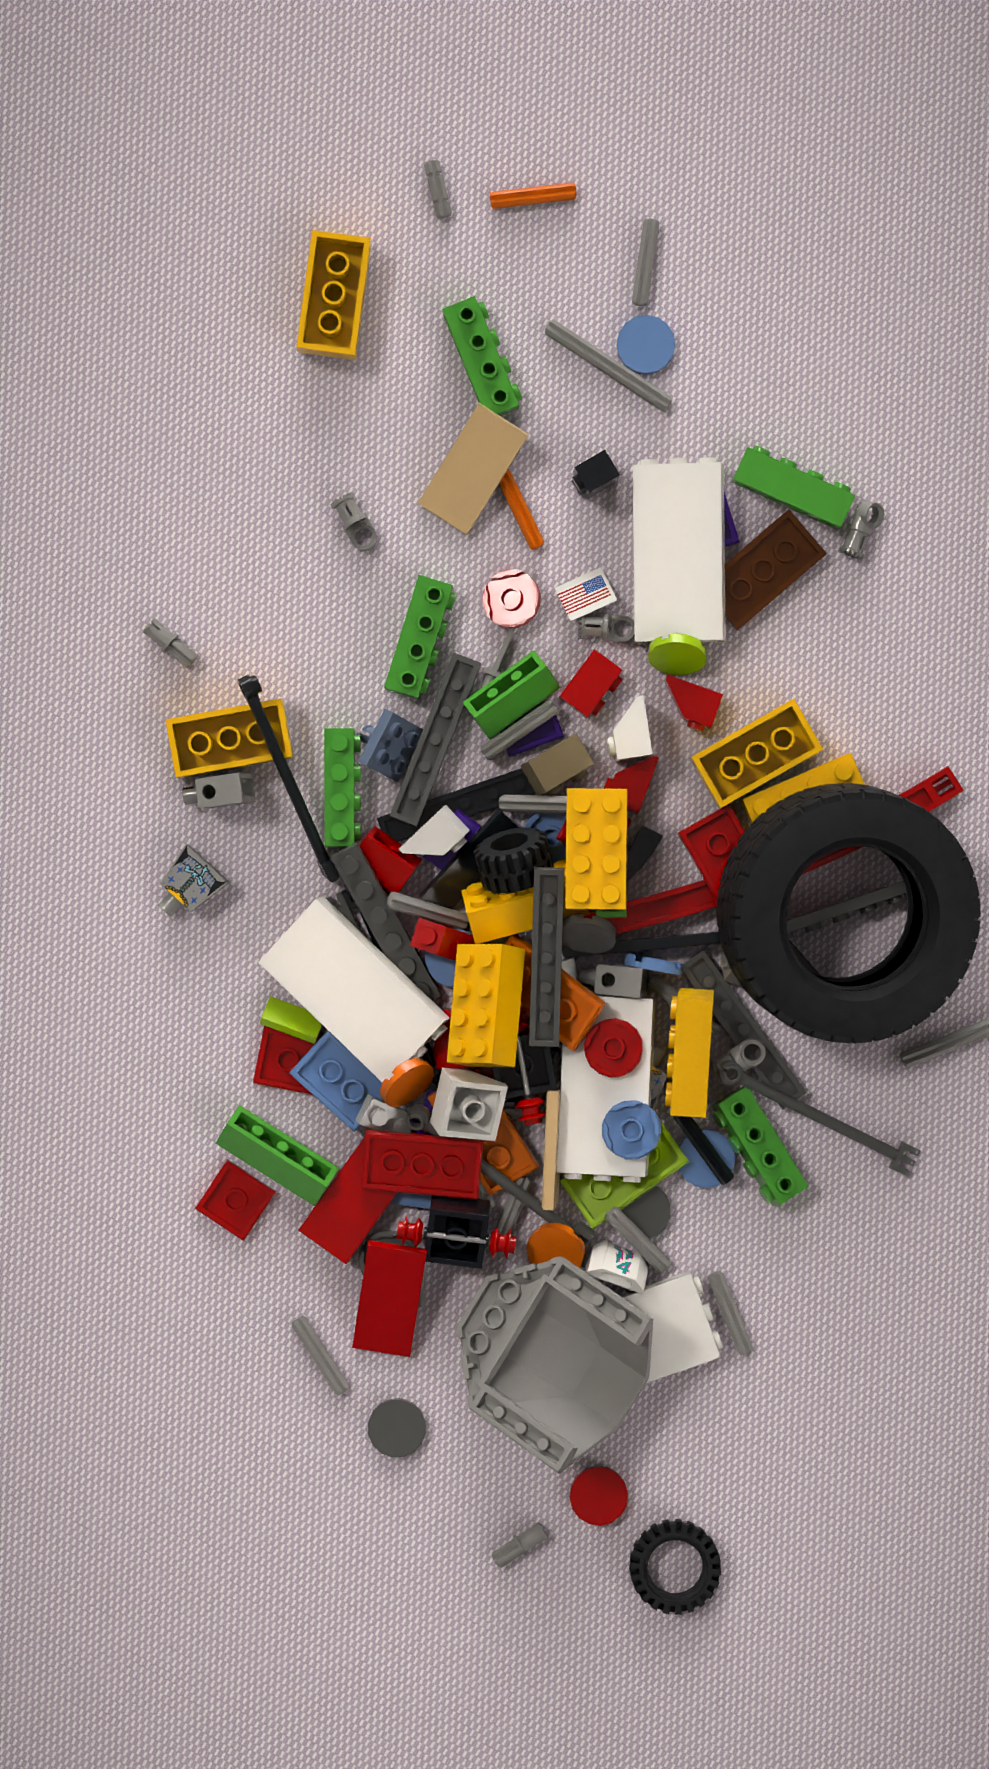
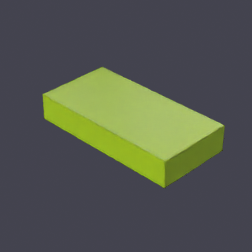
[260,996,322,1044]

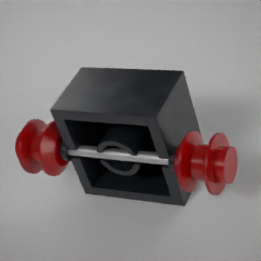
[492,1008,557,1125]
[396,1195,516,1269]

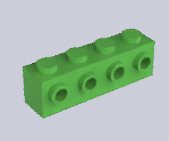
[442,296,522,416]
[731,445,855,530]
[384,575,457,699]
[324,728,361,847]
[711,1087,809,1206]
[215,1105,339,1206]

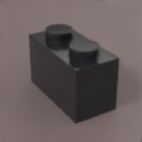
[571,450,620,500]

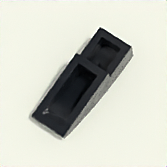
[627,825,663,882]

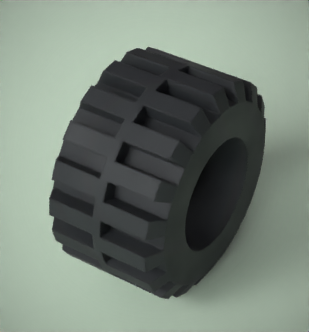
[474,828,554,893]

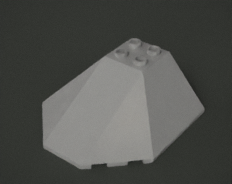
[456,1256,653,1474]

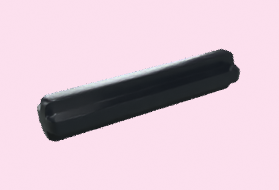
[673,1116,734,1185]

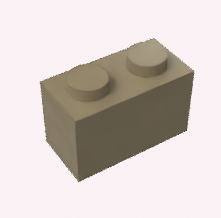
[520,733,594,796]

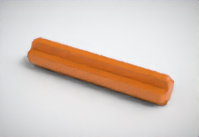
[490,183,577,209]
[499,469,544,550]

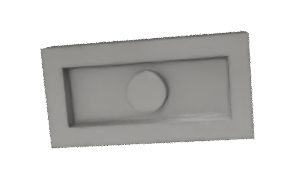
[355,1094,419,1133]

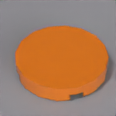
[380,1058,434,1107]
[526,1223,586,1268]

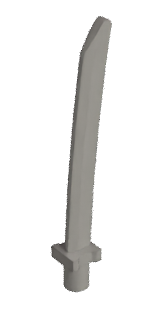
[481,573,538,688]

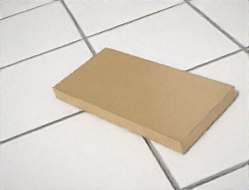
[418,403,529,535]
[542,1088,561,1210]

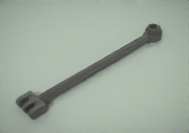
[717,1060,921,1177]
[406,1104,595,1246]

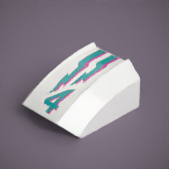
[585,1239,648,1294]

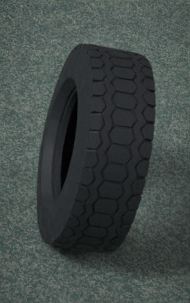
[716,783,981,1044]

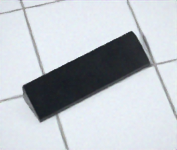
[419,809,519,909]

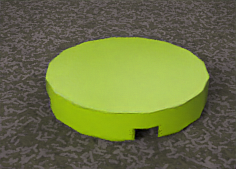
[648,633,707,675]

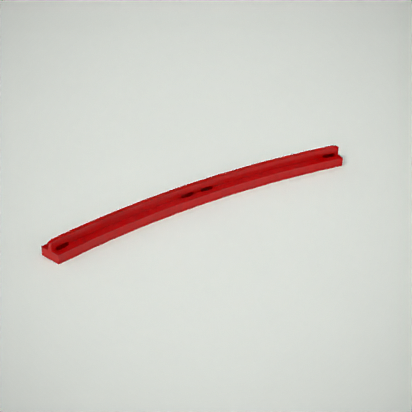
[562,766,964,945]

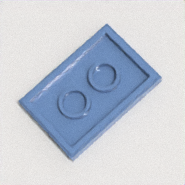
[289,1030,383,1132]

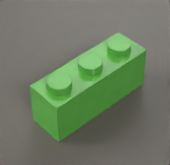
[463,651,561,739]

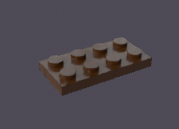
[725,509,827,631]

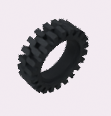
[629,1519,721,1615]

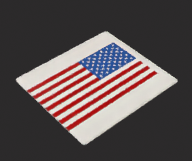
[555,567,617,621]

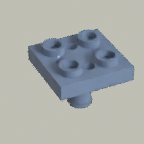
[358,709,423,782]

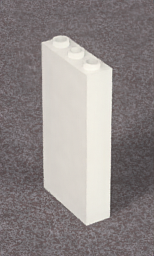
[633,457,726,644]
[258,896,450,1082]
[557,996,656,1182]
[619,1271,723,1383]

